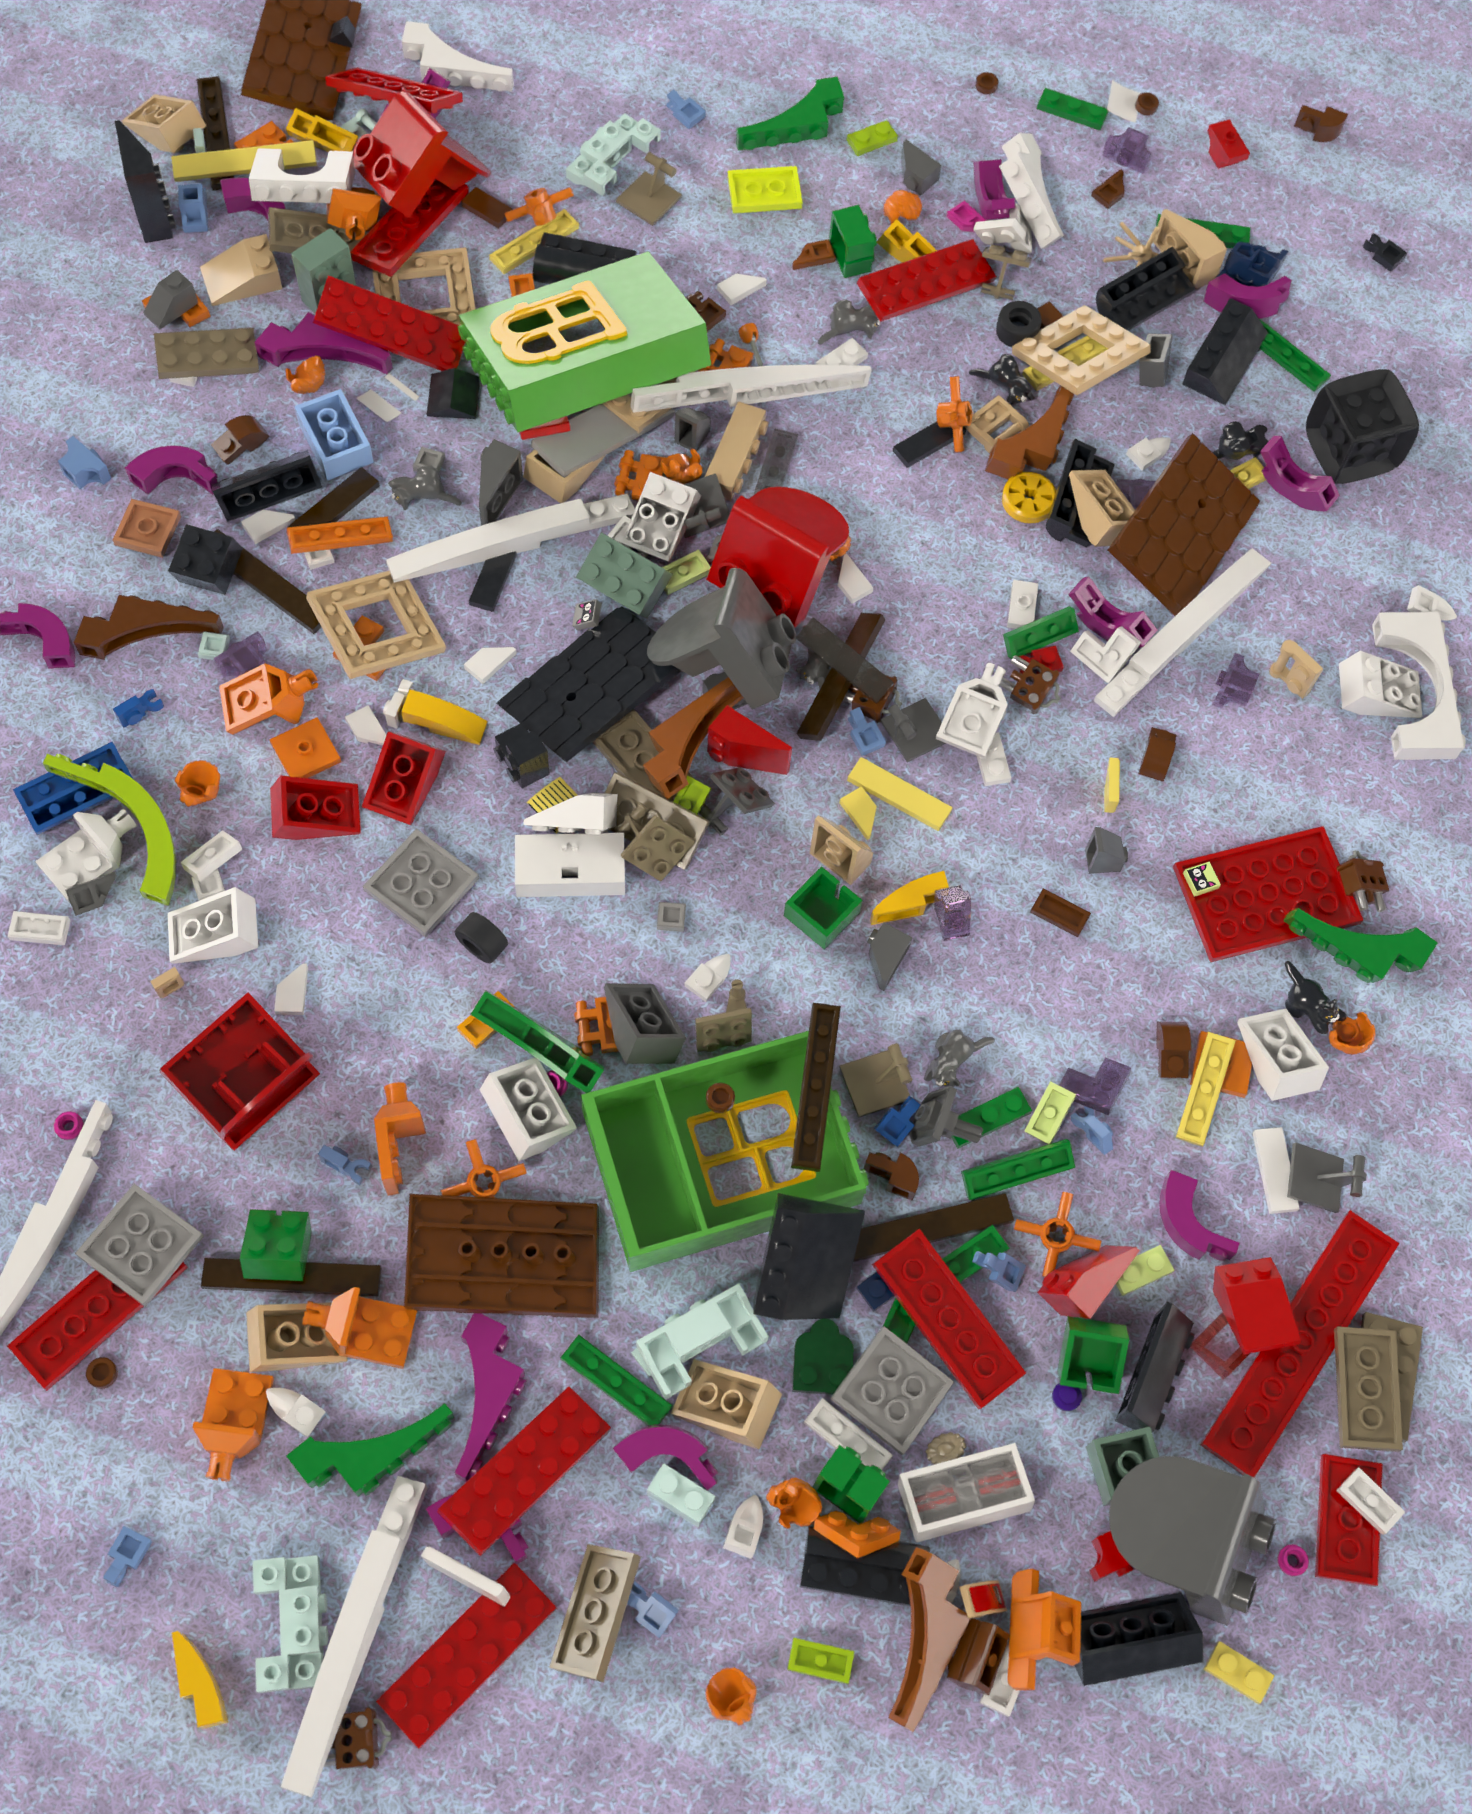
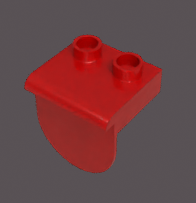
[353,91,491,218]
[706,487,849,628]
[160,992,320,1151]

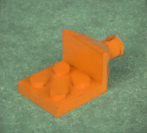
[326,187,381,240]
[219,663,318,735]
[374,1082,426,1196]
[302,1287,417,1369]
[192,1368,274,1481]

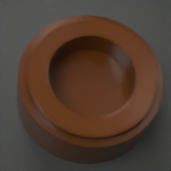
[975,72,998,94]
[1135,92,1159,116]
[706,1083,735,1113]
[86,1357,118,1389]

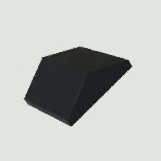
[426,368,480,419]

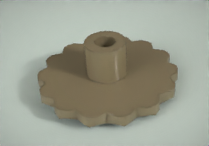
[925,1432,966,1465]

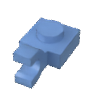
[666,89,706,129]
[848,707,886,756]
[1071,1104,1113,1155]
[318,1145,373,1185]
[972,1251,1026,1292]
[103,1526,152,1588]
[627,1582,679,1638]

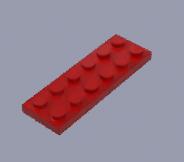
[326,67,463,114]
[350,179,469,277]
[857,239,997,322]
[313,275,465,371]
[872,1229,1026,1410]
[7,1262,188,1391]
[437,1386,611,1557]
[376,1562,557,1749]

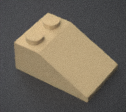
[122,94,206,153]
[1153,209,1227,289]
[200,234,282,306]
[523,450,605,503]
[1069,470,1135,547]
[810,815,873,885]
[246,1303,348,1372]
[671,1359,782,1450]

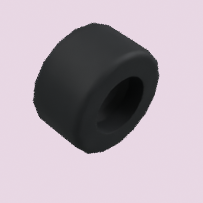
[996,301,1041,347]
[454,912,508,964]

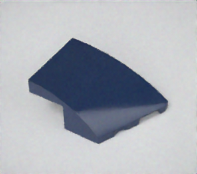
[1215,242,1289,287]

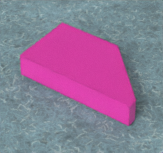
[946,200,987,232]

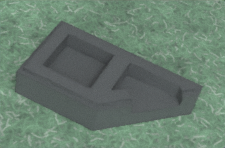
[65,872,116,916]

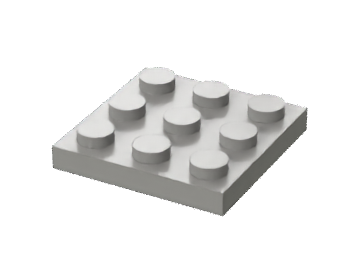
[363,828,479,937]
[75,1184,204,1307]
[831,1326,954,1455]

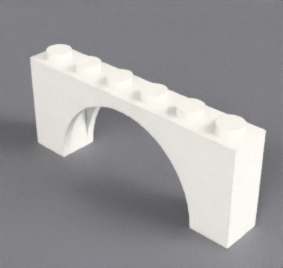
[1372,612,1466,760]

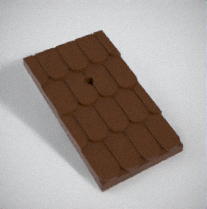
[240,0,362,121]
[1108,433,1260,616]
[404,1194,599,1318]

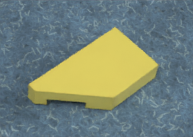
[1104,757,1120,813]
[839,786,877,840]

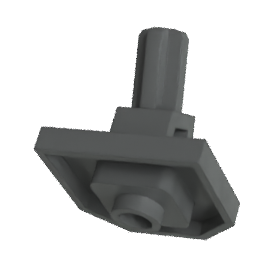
[909,1086,983,1147]

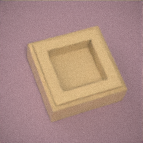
[150,967,185,999]

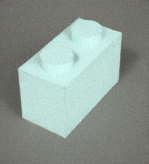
[647,1463,715,1527]

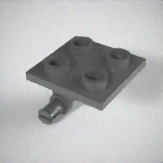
[684,473,730,538]
[881,698,946,763]
[699,767,775,836]
[1287,1143,1367,1213]

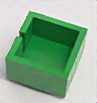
[829,205,877,278]
[783,866,863,950]
[240,1209,312,1281]
[1057,1316,1129,1394]
[812,1445,890,1524]

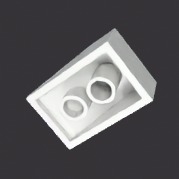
[168,887,258,964]
[1237,1009,1329,1101]

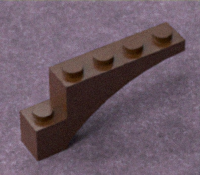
[74,595,224,660]

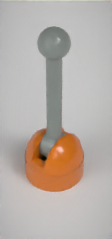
[738,323,763,366]

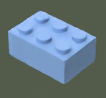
[294,389,374,481]

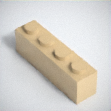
[705,401,768,501]

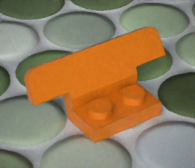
[1007,1568,1081,1690]

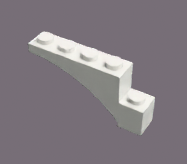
[402,21,514,92]
[999,133,1064,249]

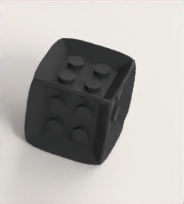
[1306,369,1419,484]

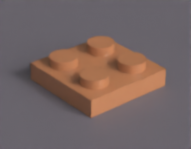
[113,498,181,558]

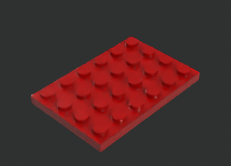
[1173,826,1363,963]

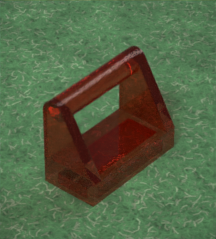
[1190,1312,1251,1380]

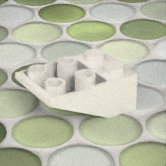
[622,472,701,562]
[1339,651,1422,718]
[523,793,618,834]

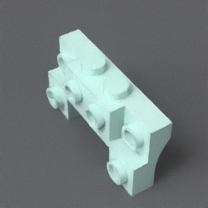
[566,113,661,196]
[636,1283,769,1400]
[253,1555,328,1693]

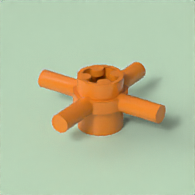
[505,187,574,226]
[937,376,972,452]
[440,1139,527,1198]
[1014,1192,1102,1277]

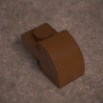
[1294,105,1348,142]
[211,415,270,465]
[1138,727,1177,782]
[1156,1021,1191,1078]
[863,1152,919,1201]

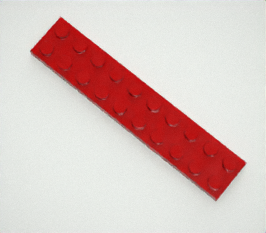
[1200,1210,1400,1478]

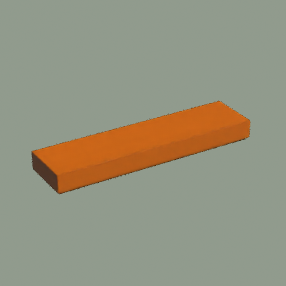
[286,516,393,554]

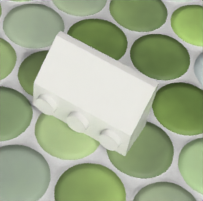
[480,1057,577,1161]

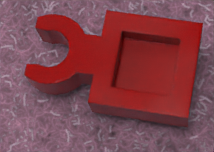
[1018,645,1064,674]

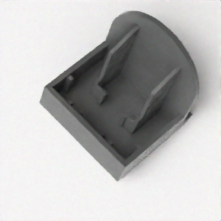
[647,568,796,710]
[1109,1456,1276,1626]

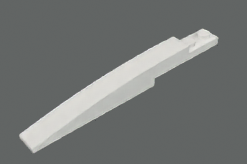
[630,365,872,413]
[386,494,635,583]
[1094,548,1272,717]
[0,1100,113,1336]
[281,1476,428,1798]

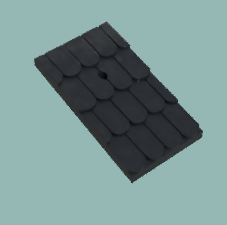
[496,606,681,762]

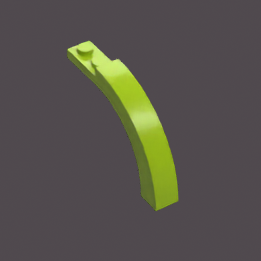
[43,754,177,906]

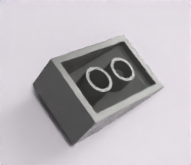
[479,439,523,526]
[604,983,686,1064]

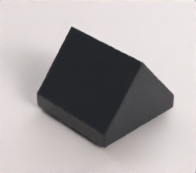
[330,16,356,48]

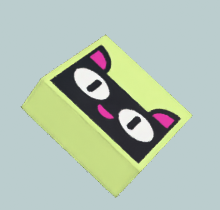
[1183,862,1221,897]

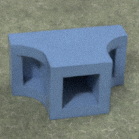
[178,184,208,233]
[58,436,111,489]

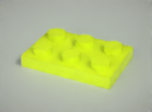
[727,166,803,214]

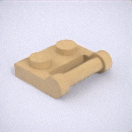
[964,395,1029,454]
[1269,640,1323,699]

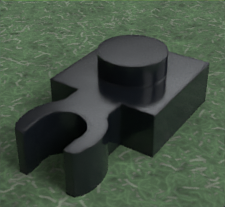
[1363,233,1407,272]

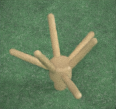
[1103,222,1159,268]

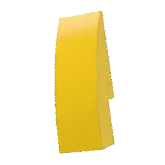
[286,108,359,152]
[877,219,937,263]
[401,689,488,745]
[870,871,950,925]
[172,1631,228,1729]

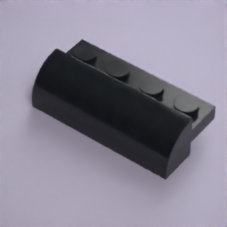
[532,232,636,284]
[1096,246,1196,331]
[1046,439,1115,548]
[800,1526,930,1607]

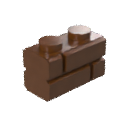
[946,1618,1010,1696]

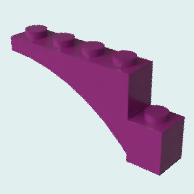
[254,312,393,374]
[454,1313,527,1482]

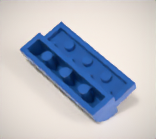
[13,741,133,835]

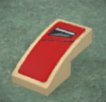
[959,1580,1007,1618]

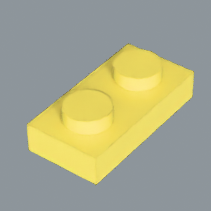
[1203,1641,1275,1704]

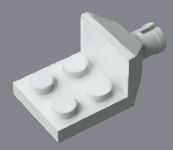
[936,663,1007,759]
[35,809,137,903]

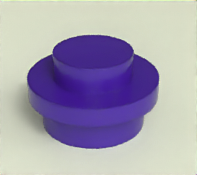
[1052,1383,1082,1412]

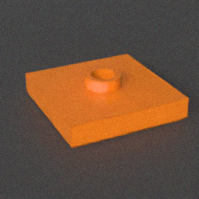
[269,717,342,778]
[1190,1031,1252,1098]

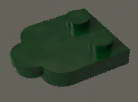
[792,1318,854,1395]

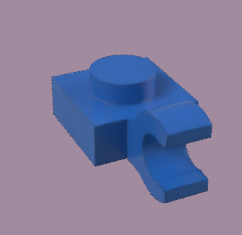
[113,689,164,728]
[874,1096,921,1147]

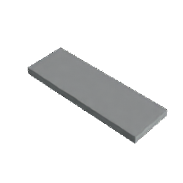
[531,393,675,478]

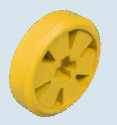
[1001,472,1056,523]

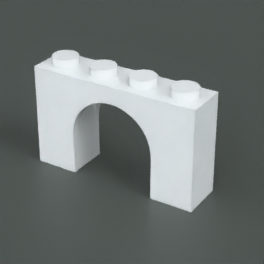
[249,148,355,203]

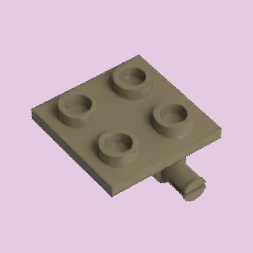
[616,152,682,226]
[981,244,1032,301]
[616,803,695,882]
[695,979,752,1052]
[839,1043,913,1118]

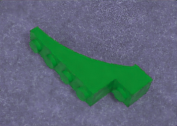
[736,76,844,151]
[1283,908,1438,983]
[470,990,605,1093]
[286,1403,455,1497]

